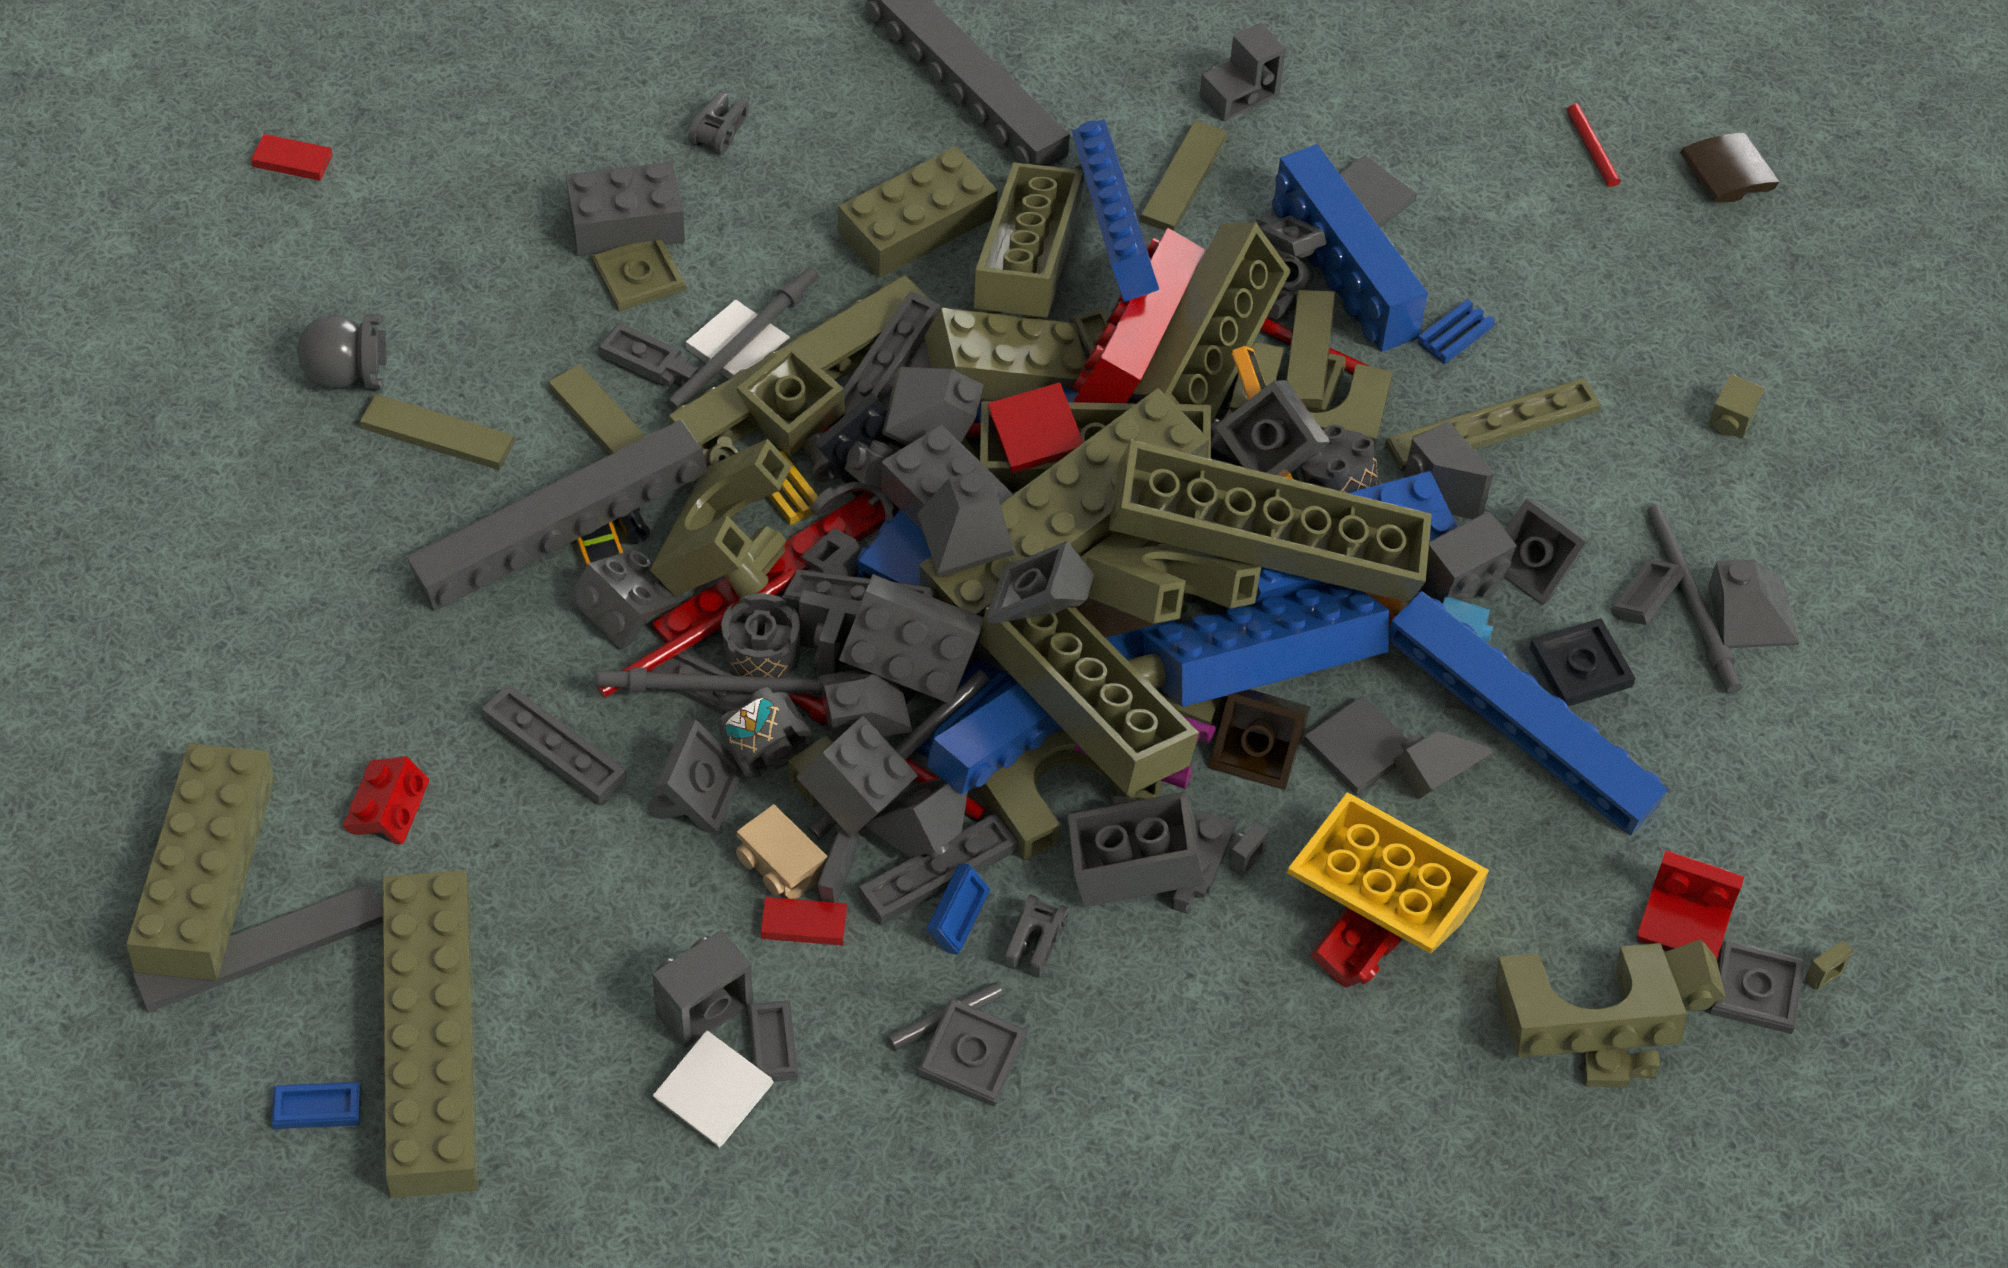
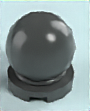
[297,314,387,389]

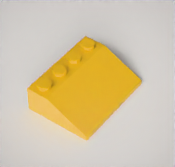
[1287,792,1489,954]

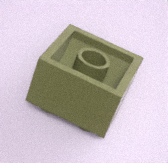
[737,343,845,457]

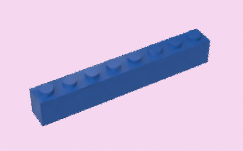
[1071,119,1160,302]
[1389,591,1668,836]
[927,620,1177,795]

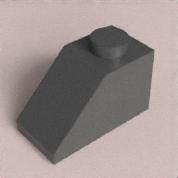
[1392,731,1493,799]

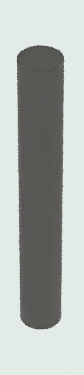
[887,982,1004,1051]

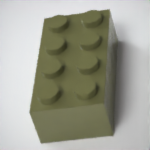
[838,146,998,278]
[924,308,1088,401]

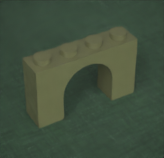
[1229,342,1393,448]
[650,439,792,597]
[1086,544,1261,624]
[975,731,1163,861]
[1495,943,1687,1058]

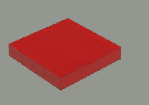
[988,383,1083,474]

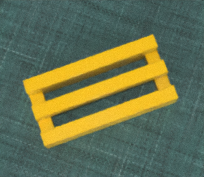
[768,451,818,525]

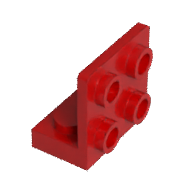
[1636,850,1745,960]

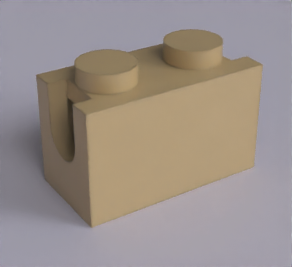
[736,804,827,899]

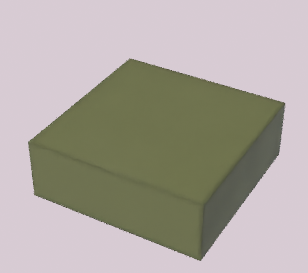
[1805,940,1853,990]

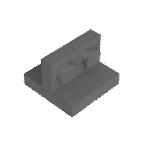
[799,590,861,676]
[647,719,743,833]

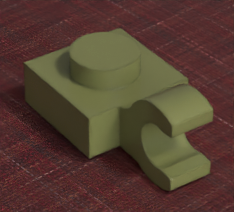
[1584,1048,1660,1088]

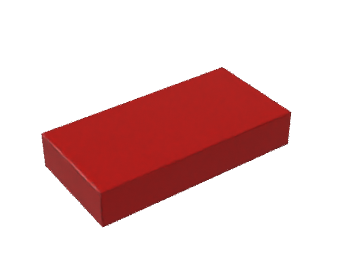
[251,134,333,181]
[761,897,847,946]

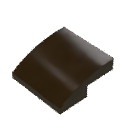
[1680,133,1780,202]

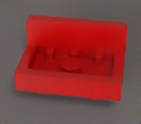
[343,756,429,844]
[1310,907,1401,988]

